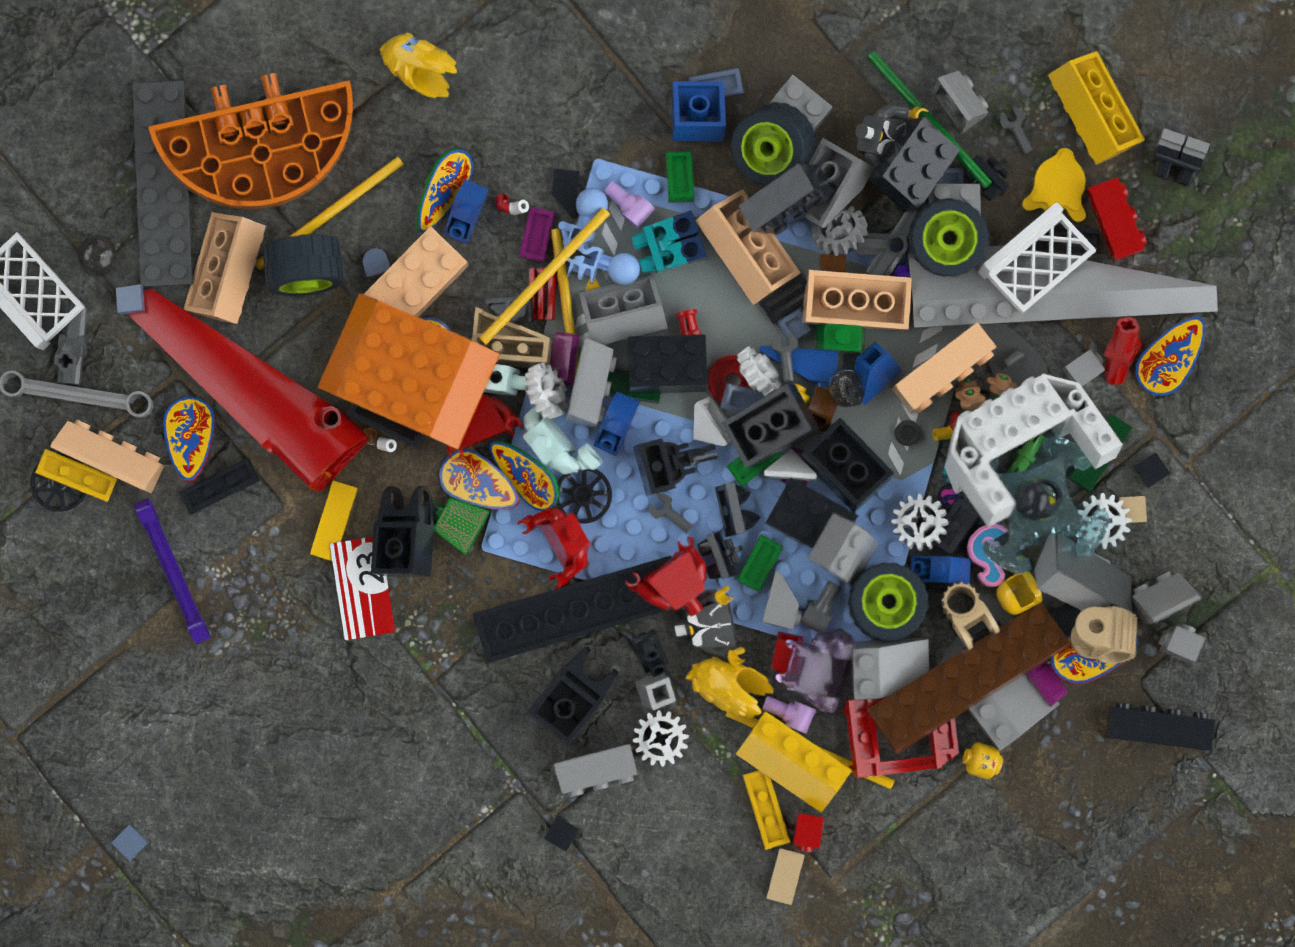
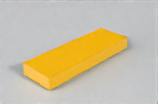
[35,449,117,502]
[310,481,358,561]
[743,770,790,850]

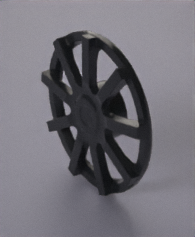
[30,454,86,512]
[556,469,612,524]

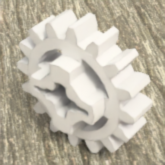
[737,346,782,397]
[524,363,569,419]
[1074,493,1132,549]
[891,494,949,551]
[633,710,689,767]

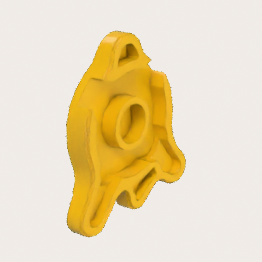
[1022,148,1086,222]

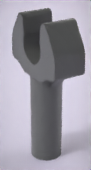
[999,106,1033,154]
[772,332,798,382]
[648,494,693,533]

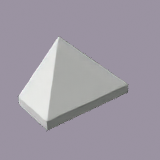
[693,396,732,446]
[764,449,816,481]

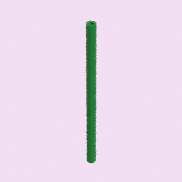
[867,51,992,189]

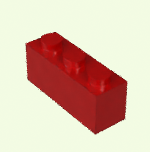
[1086,177,1147,263]

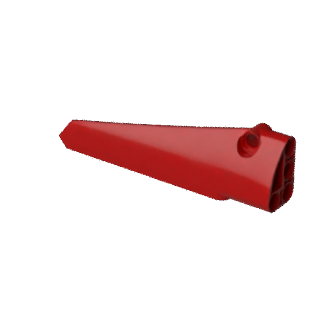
[128,289,369,492]

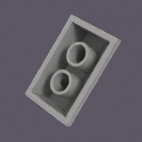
[579,274,668,345]
[565,339,617,428]
[1035,533,1112,611]
[554,744,638,797]

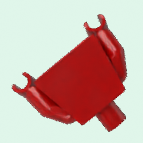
[447,394,524,459]
[517,507,591,589]
[625,536,706,617]

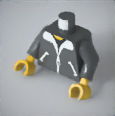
[855,105,929,171]
[675,585,745,666]

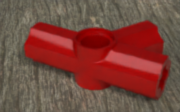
[1103,317,1143,385]

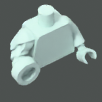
[523,405,602,474]

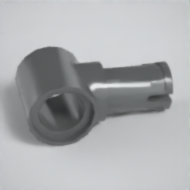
[800,581,841,634]

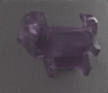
[776,628,854,714]

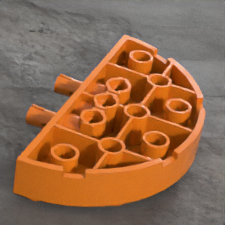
[148,73,353,210]

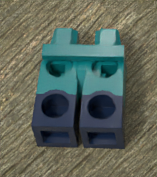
[631,210,707,274]

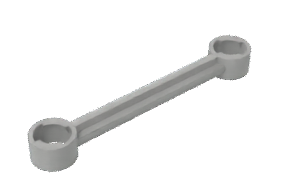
[0,371,153,418]

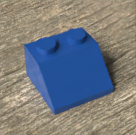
[671,81,726,142]

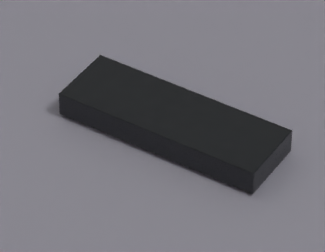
[179,457,261,515]

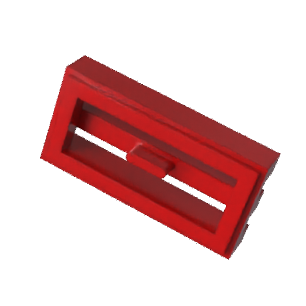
[529,268,556,320]

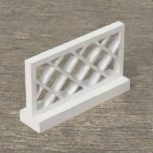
[978,202,1096,315]
[0,232,85,350]

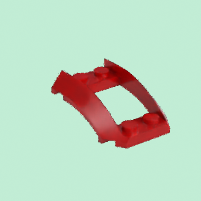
[842,697,959,778]

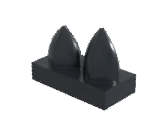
[715,482,761,537]

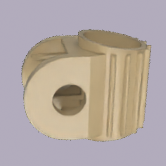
[942,582,1000,650]
[1070,606,1137,663]

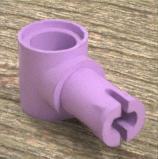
[604,181,655,228]
[762,696,816,734]

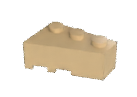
[472,307,553,368]

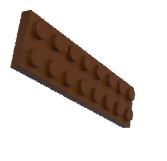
[867,603,1070,754]

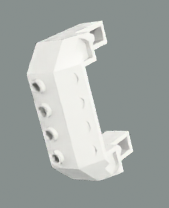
[945,374,1123,527]

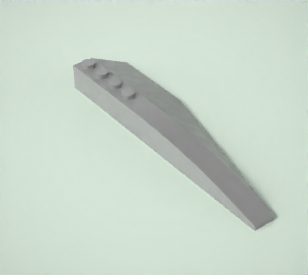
[907,246,1218,328]

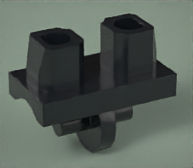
[964,154,1010,202]
[697,531,743,579]
[631,629,669,677]

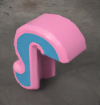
[965,524,1008,587]

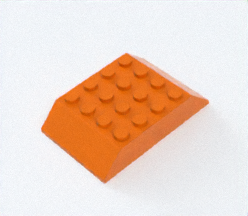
[317,293,500,449]

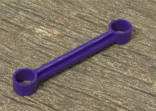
[134,498,211,645]

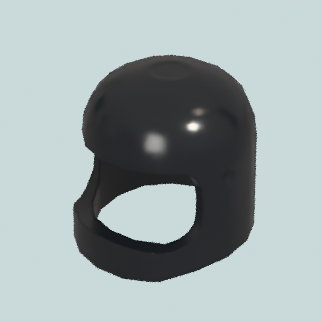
[1014,479,1063,519]

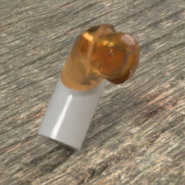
[363,428,397,452]

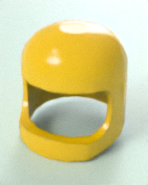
[996,569,1042,615]

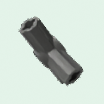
[857,210,917,276]
[54,306,88,385]

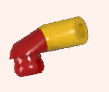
[932,411,962,441]

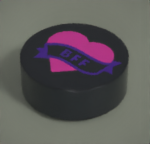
[937,484,963,510]

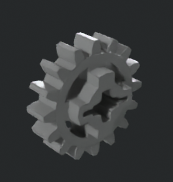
[811,206,868,256]

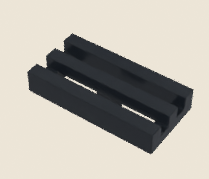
[1044,224,1099,256]
[758,274,807,324]

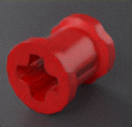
[675,309,702,335]

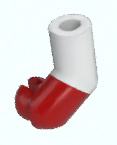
[494,194,529,215]

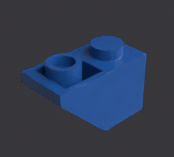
[444,180,489,244]
[849,341,902,405]
[593,392,640,456]
[911,556,971,585]

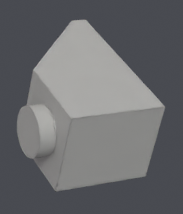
[762,572,802,630]

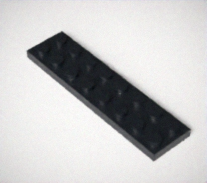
[473,555,672,663]

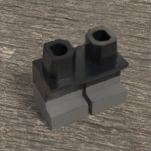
[1152,128,1210,187]

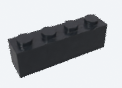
[1105,702,1215,751]

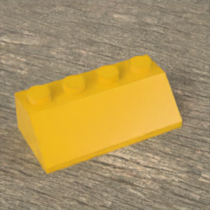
[1048,51,1145,165]
[736,711,852,813]

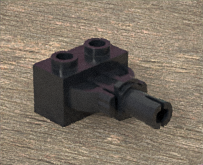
[633,438,718,497]

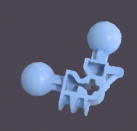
[558,188,640,285]

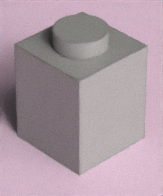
[1062,349,1105,386]
[635,674,676,710]

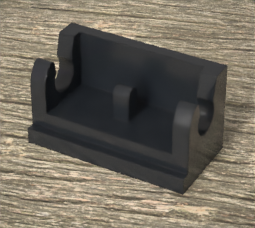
[932,498,982,557]

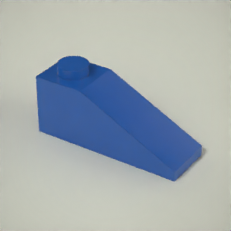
[760,346,838,388]

